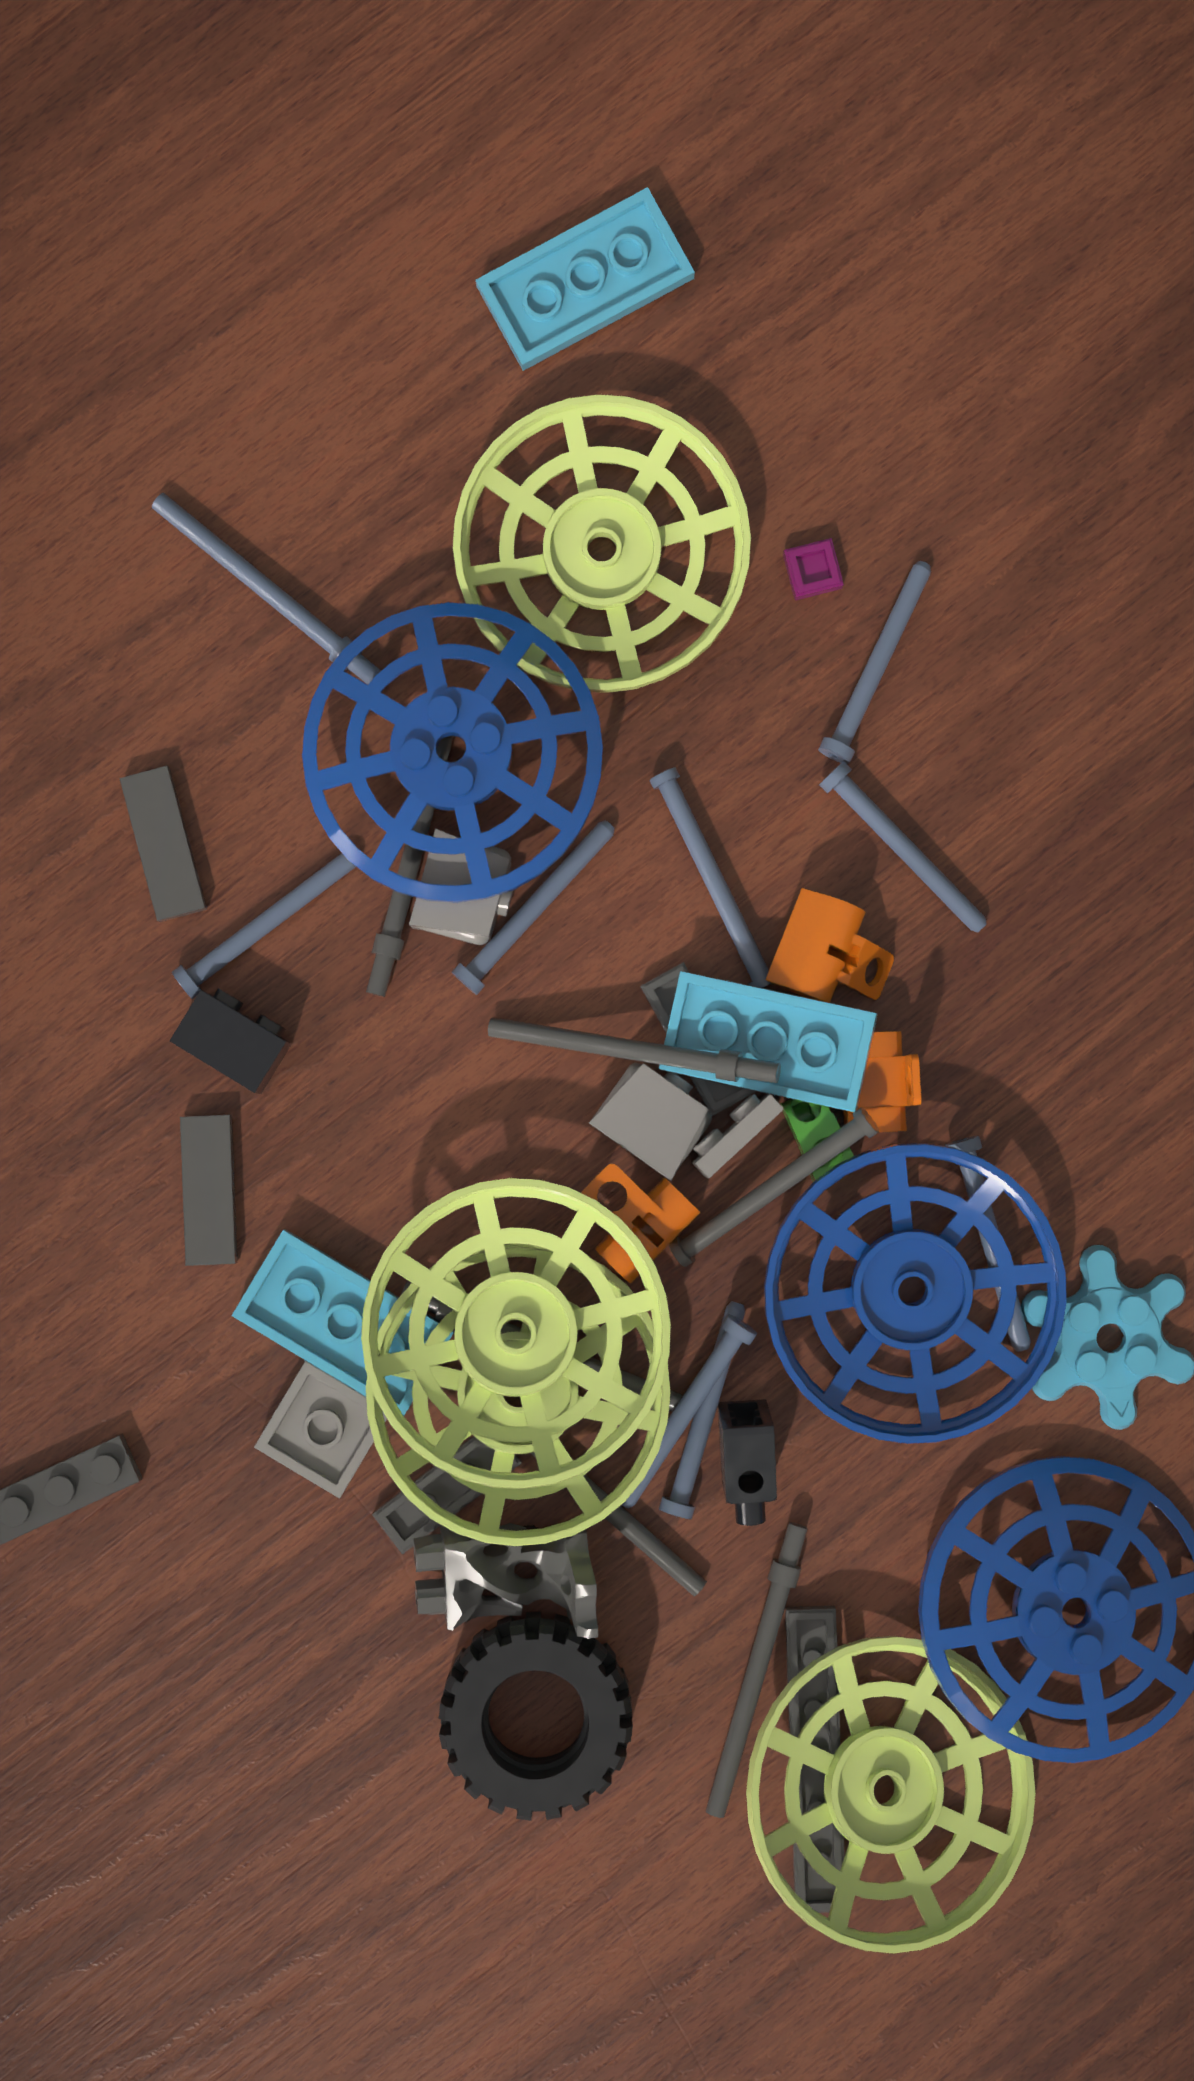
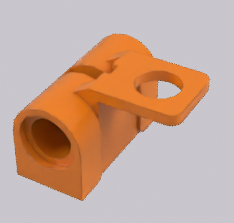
[765,888,894,1003]
[842,1031,921,1132]
[581,1164,701,1284]

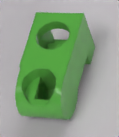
[781,1098,854,1182]

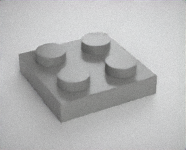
[691,1094,784,1178]
[254,1361,387,1499]

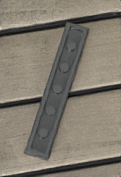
[785,1606,844,1913]

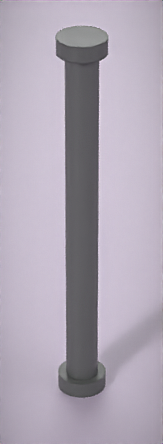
[669,1107,879,1267]

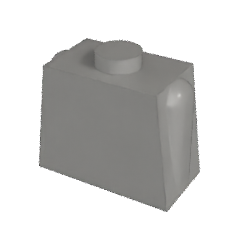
[409,828,514,945]
[589,1062,712,1181]

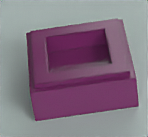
[783,538,844,601]

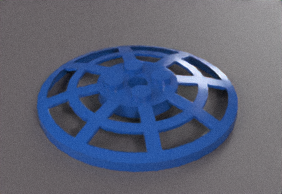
[302,602,603,903]
[764,1143,1067,1444]
[918,1456,1194,1763]

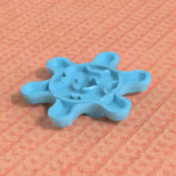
[1021,1245,1194,1430]

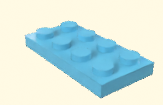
[476,187,695,371]
[659,971,878,1112]
[231,1229,455,1416]

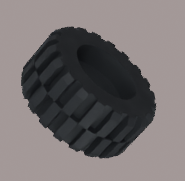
[438,1612,633,1821]

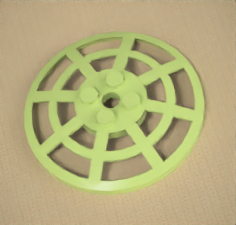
[453,395,751,693]
[361,1178,671,1489]
[366,1244,671,1546]
[746,1636,1036,1954]

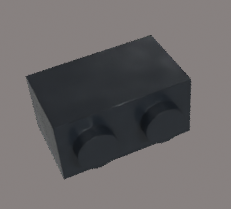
[170,988,292,1094]

